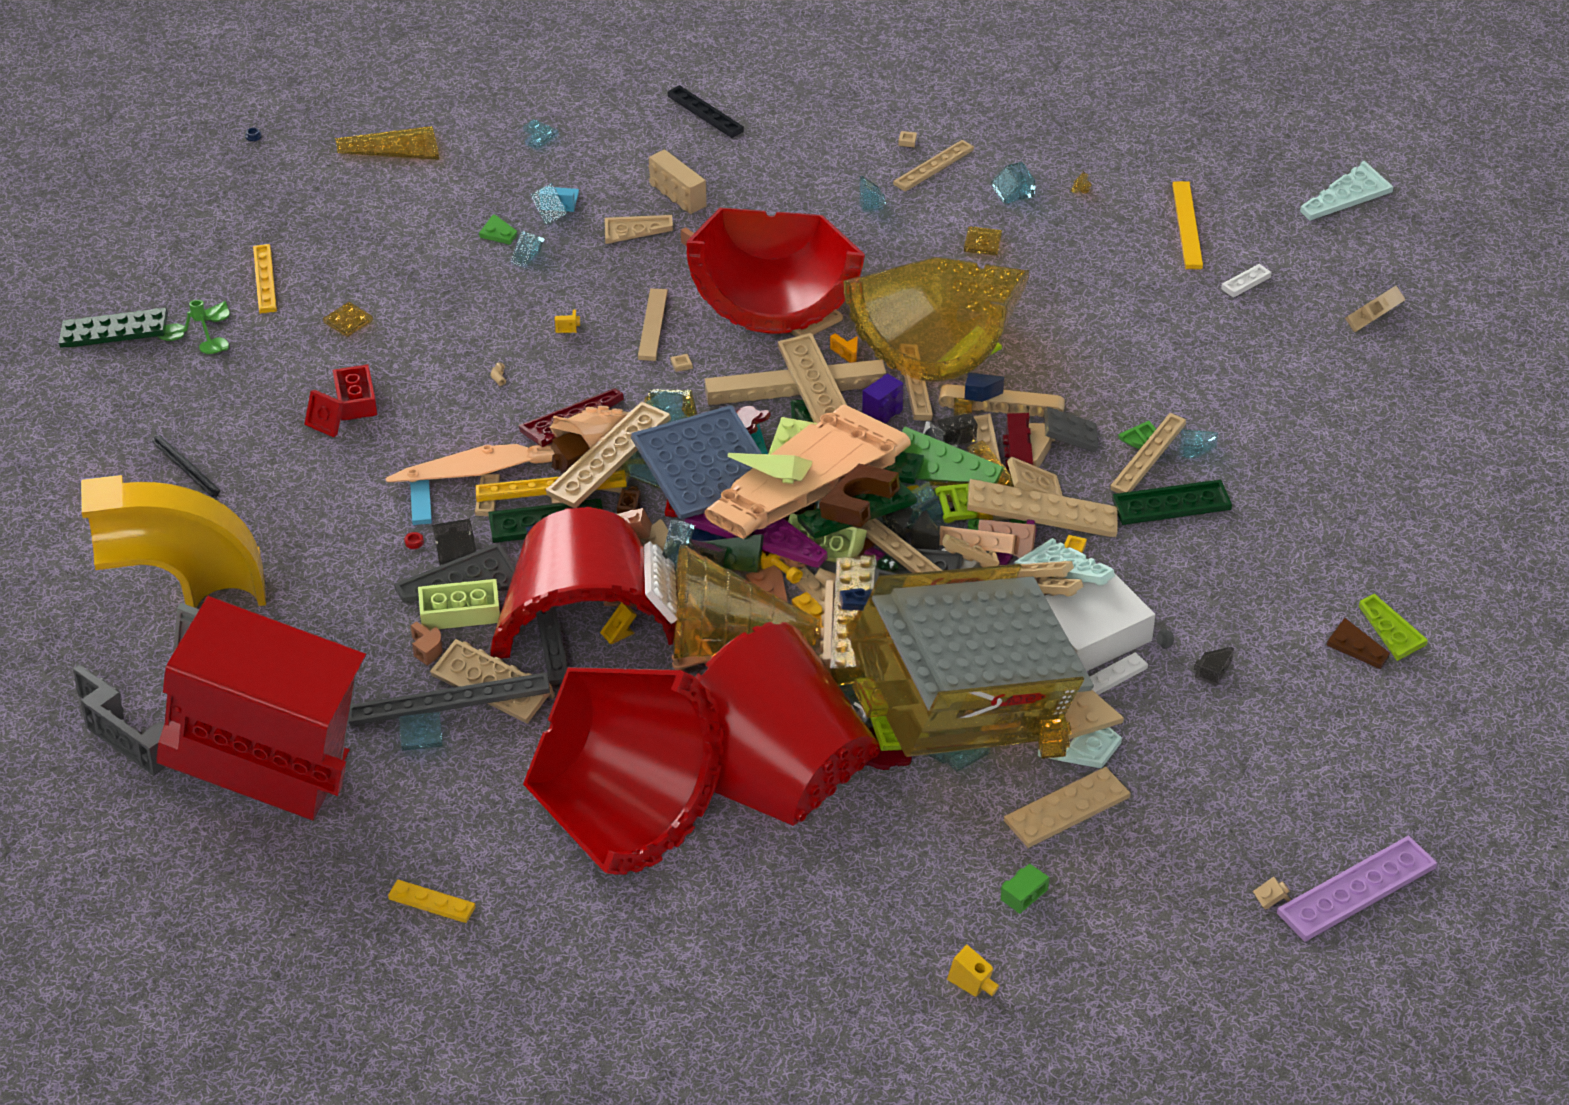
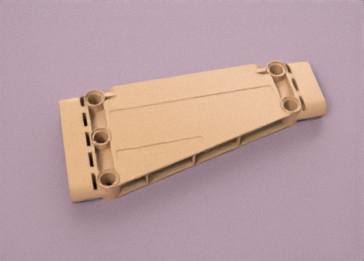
[705,405,911,539]

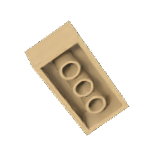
[648,149,707,214]

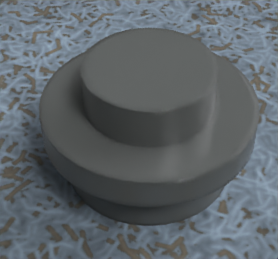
[1157,629,1174,649]

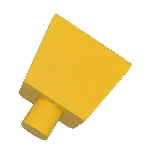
[947,944,999,997]

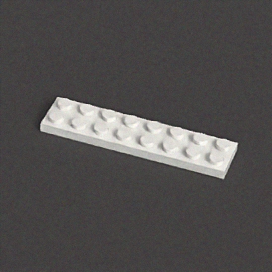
[644,541,678,624]

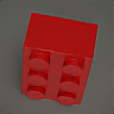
[332,364,378,421]

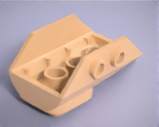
[550,406,626,449]

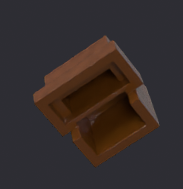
[551,432,590,474]

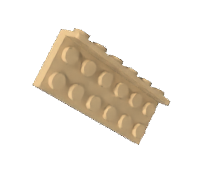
[430,639,555,724]

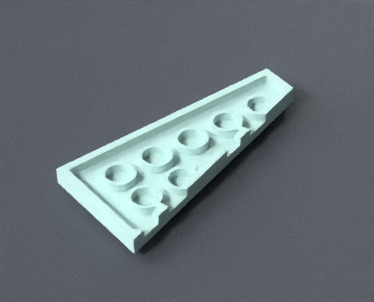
[1300,161,1393,221]

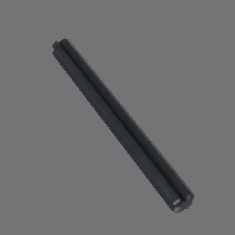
[152,435,220,497]

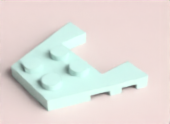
[1038,727,1122,769]

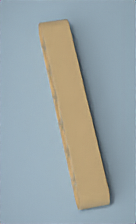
[938,384,1065,417]

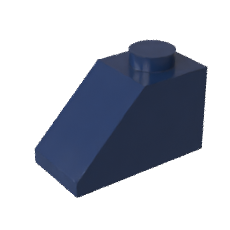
[964,372,1005,402]

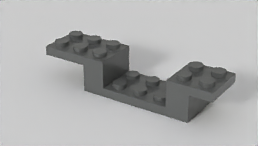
[73,664,165,776]

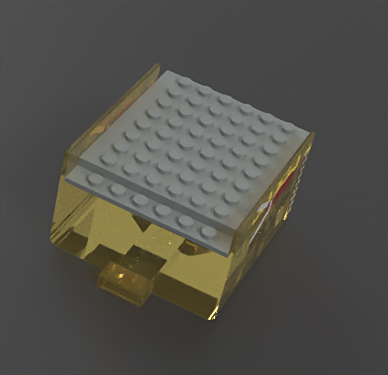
[850,564,1094,757]

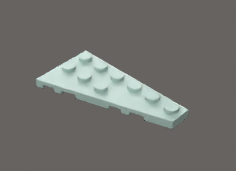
[1014,538,1115,585]

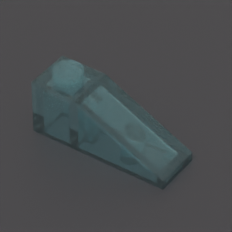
[662,519,695,579]

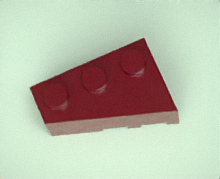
[1002,413,1033,477]

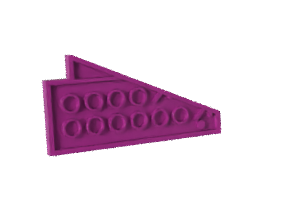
[685,513,827,568]

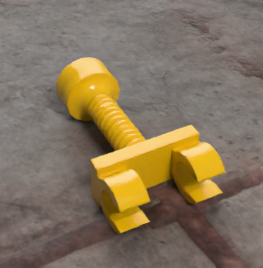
[760,552,803,584]

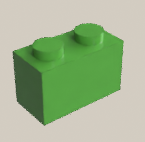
[1001,864,1049,914]

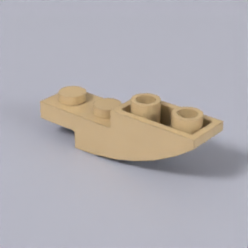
[1345,286,1406,332]

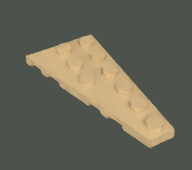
[1044,690,1124,740]

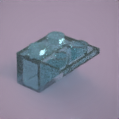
[991,162,1036,204]
[895,481,943,531]

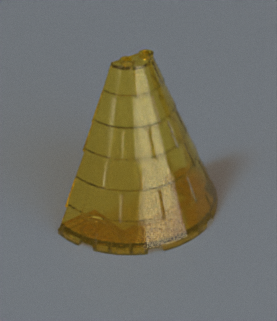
[673,545,821,659]

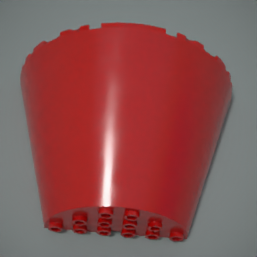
[686,208,865,334]
[490,507,684,659]
[695,622,881,826]
[523,667,724,875]

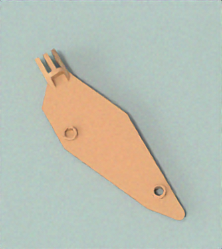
[386,444,555,482]

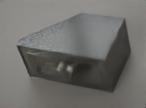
[1193,647,1234,686]

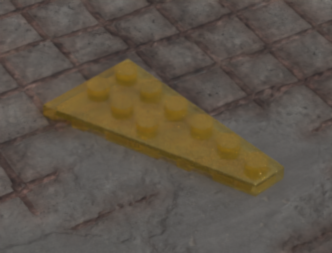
[335,126,439,160]

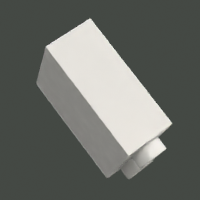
[1045,574,1155,672]

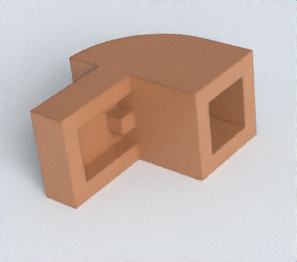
[411,621,443,666]

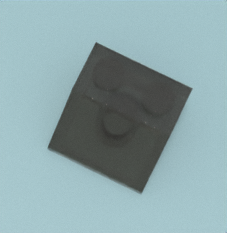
[929,413,978,446]

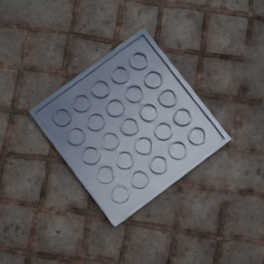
[631,405,762,520]

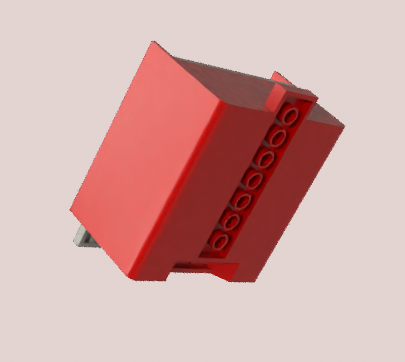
[157,596,366,821]

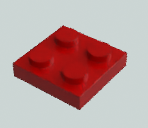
[304,390,344,437]

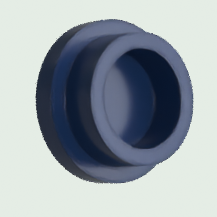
[245,127,262,141]

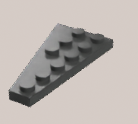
[394,543,515,602]

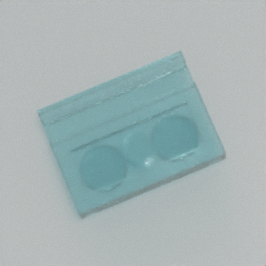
[530,183,568,225]

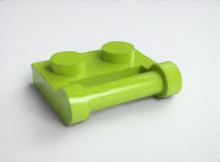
[935,484,977,523]

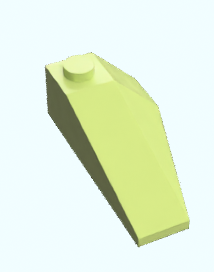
[728,453,813,484]

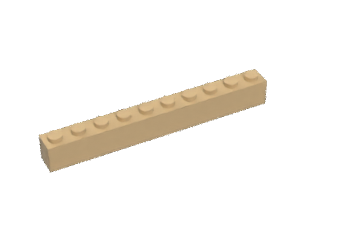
[705,359,886,405]

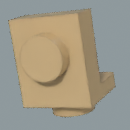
[1253,877,1291,910]

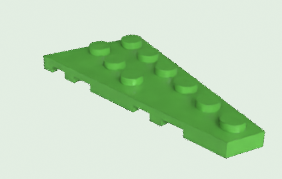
[902,426,1004,484]

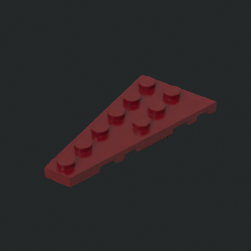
[518,388,624,447]

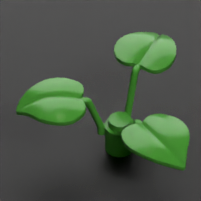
[157,300,230,354]

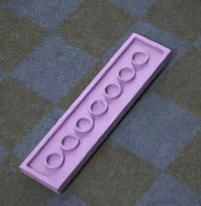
[1277,835,1437,942]

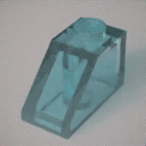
[859,176,885,212]
[510,230,544,268]
[1179,430,1218,458]

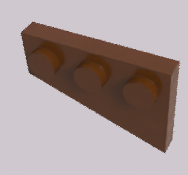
[1327,618,1390,669]

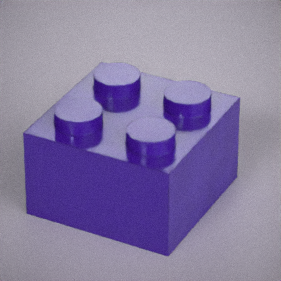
[862,373,904,423]

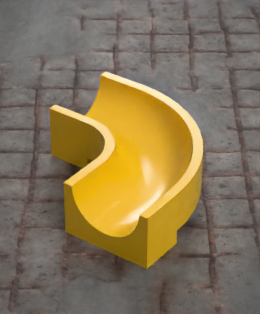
[81,475,266,608]

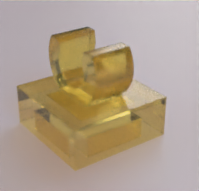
[1070,171,1092,194]
[953,398,973,421]

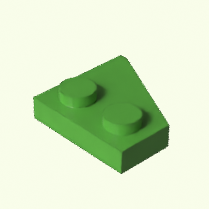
[479,214,517,245]
[1118,421,1168,450]

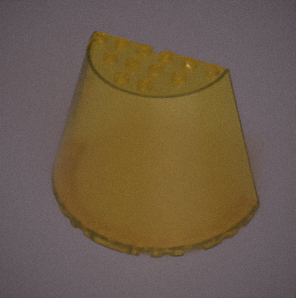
[844,257,1030,381]

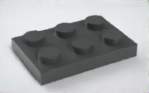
[1044,407,1098,452]

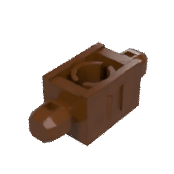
[616,485,641,514]

